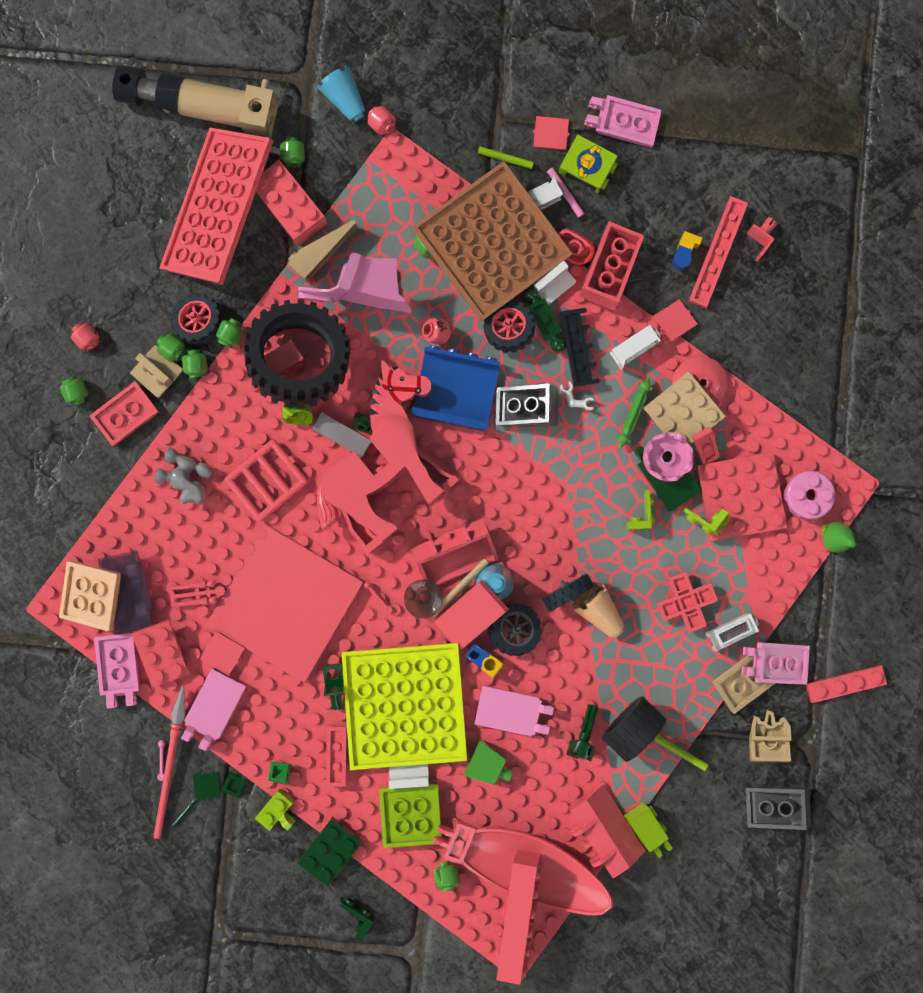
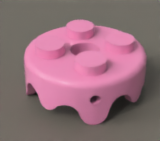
[643,432,693,481]
[783,471,835,520]

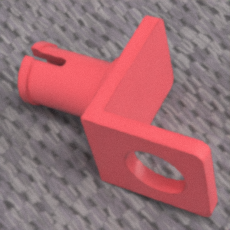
[747,217,777,261]

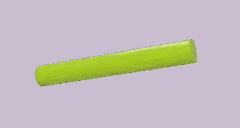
[478,146,534,170]
[654,734,708,771]

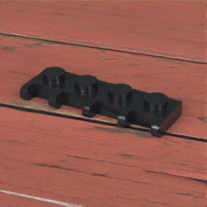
[560,308,600,388]

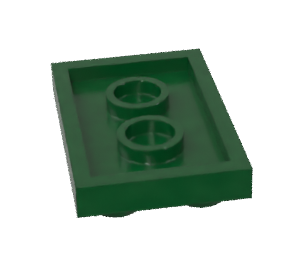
[297,816,363,887]

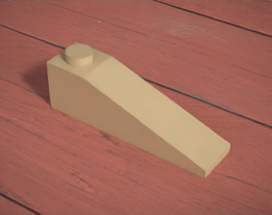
[288,220,358,283]

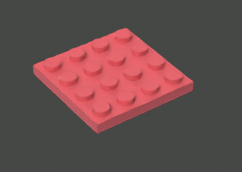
[696,452,787,541]

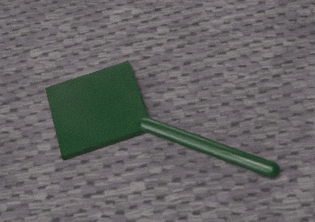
[172,772,220,828]

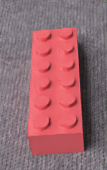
[496,850,543,985]

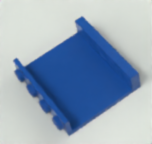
[411,345,500,432]

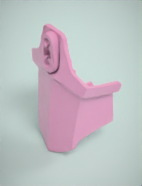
[297,253,412,313]

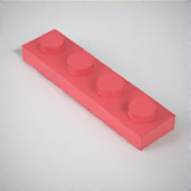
[806,665,887,703]

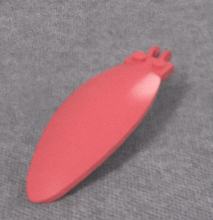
[433,820,613,915]

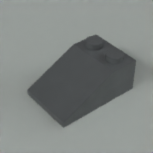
[496,384,558,427]
[746,786,812,830]

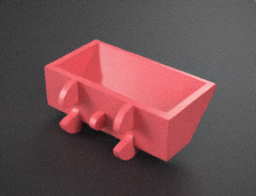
[411,518,499,589]
[568,784,645,878]

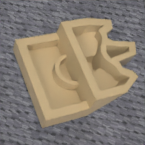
[749,710,791,762]

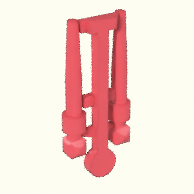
[169,580,226,607]

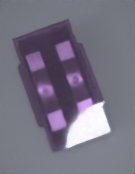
[98,550,154,635]

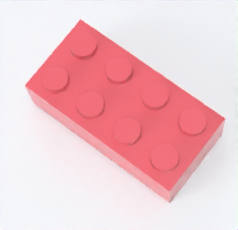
[255,160,328,247]
[579,221,644,310]

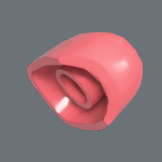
[558,228,595,265]

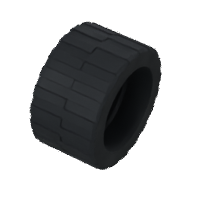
[602,696,666,762]

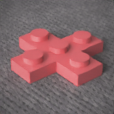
[656,571,718,633]

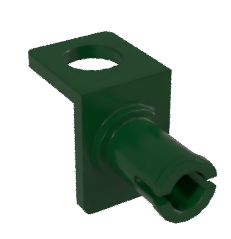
[322,663,344,710]

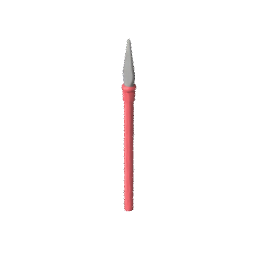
[153,686,185,839]

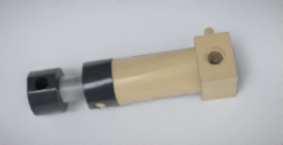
[112,64,279,139]

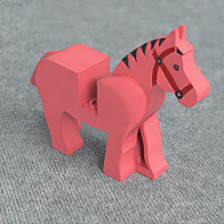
[317,360,459,554]

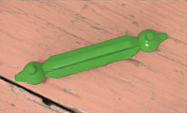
[616,377,653,448]

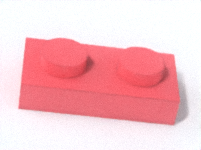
[692,427,720,464]

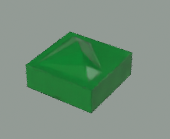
[268,761,292,784]

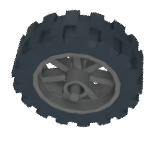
[542,573,594,611]
[488,603,542,656]

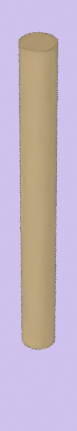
[430,558,490,618]

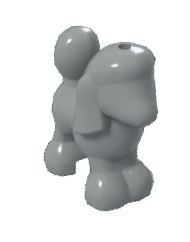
[154,447,212,505]

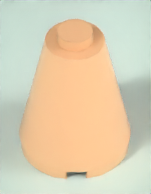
[573,583,624,638]

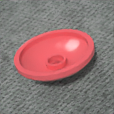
[672,356,729,406]

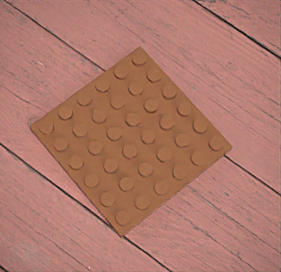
[412,161,572,322]

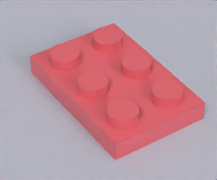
[90,381,159,447]
[131,619,190,687]

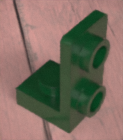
[338,897,375,943]

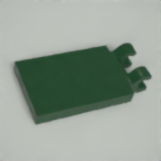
[634,446,702,512]

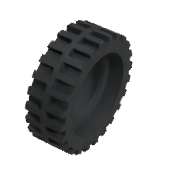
[244,299,350,408]

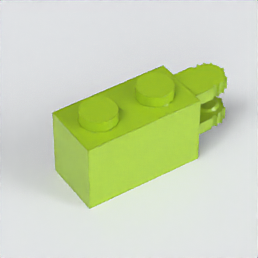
[624,802,673,858]

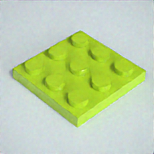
[379,783,442,848]

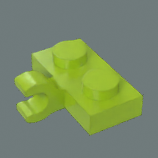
[255,789,296,831]

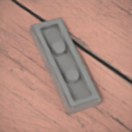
[312,413,371,458]

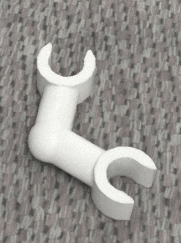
[560,381,594,411]

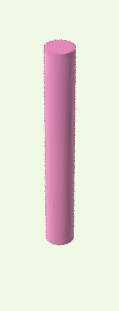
[547,167,585,218]

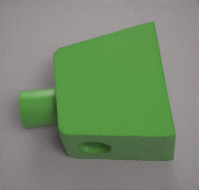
[464,739,513,785]

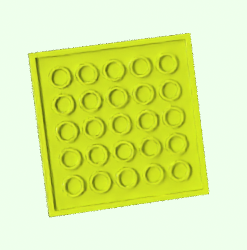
[342,643,467,770]

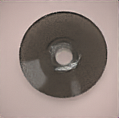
[404,579,443,618]

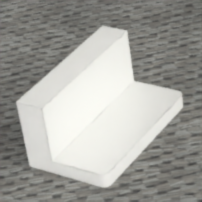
[534,261,576,305]
[389,764,429,789]

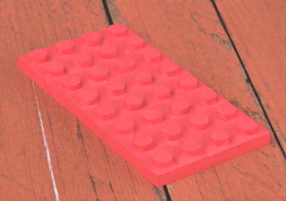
[160,128,274,285]

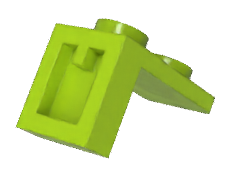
[626,490,655,530]
[684,508,731,536]

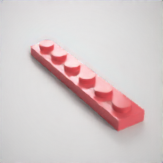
[688,196,748,309]

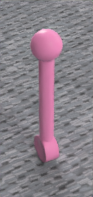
[157,740,166,781]

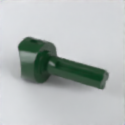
[567,704,598,761]

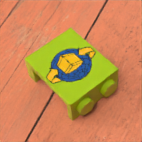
[558,134,618,194]

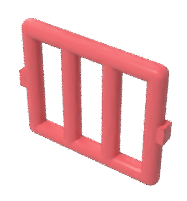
[224,439,308,522]

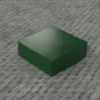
[221,772,248,798]

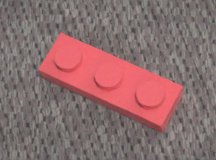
[326,726,347,786]

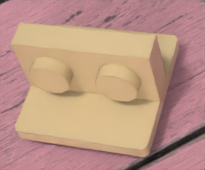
[130,345,183,398]

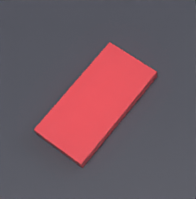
[434,580,508,651]

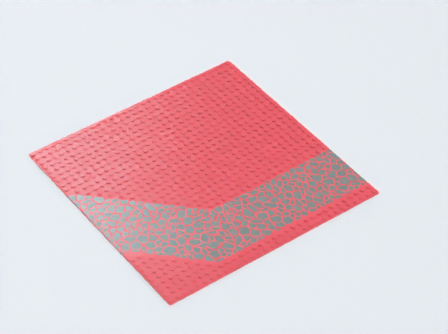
[26,128,879,980]

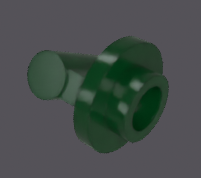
[353,412,372,432]

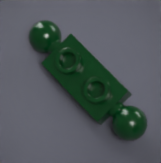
[524,287,566,352]

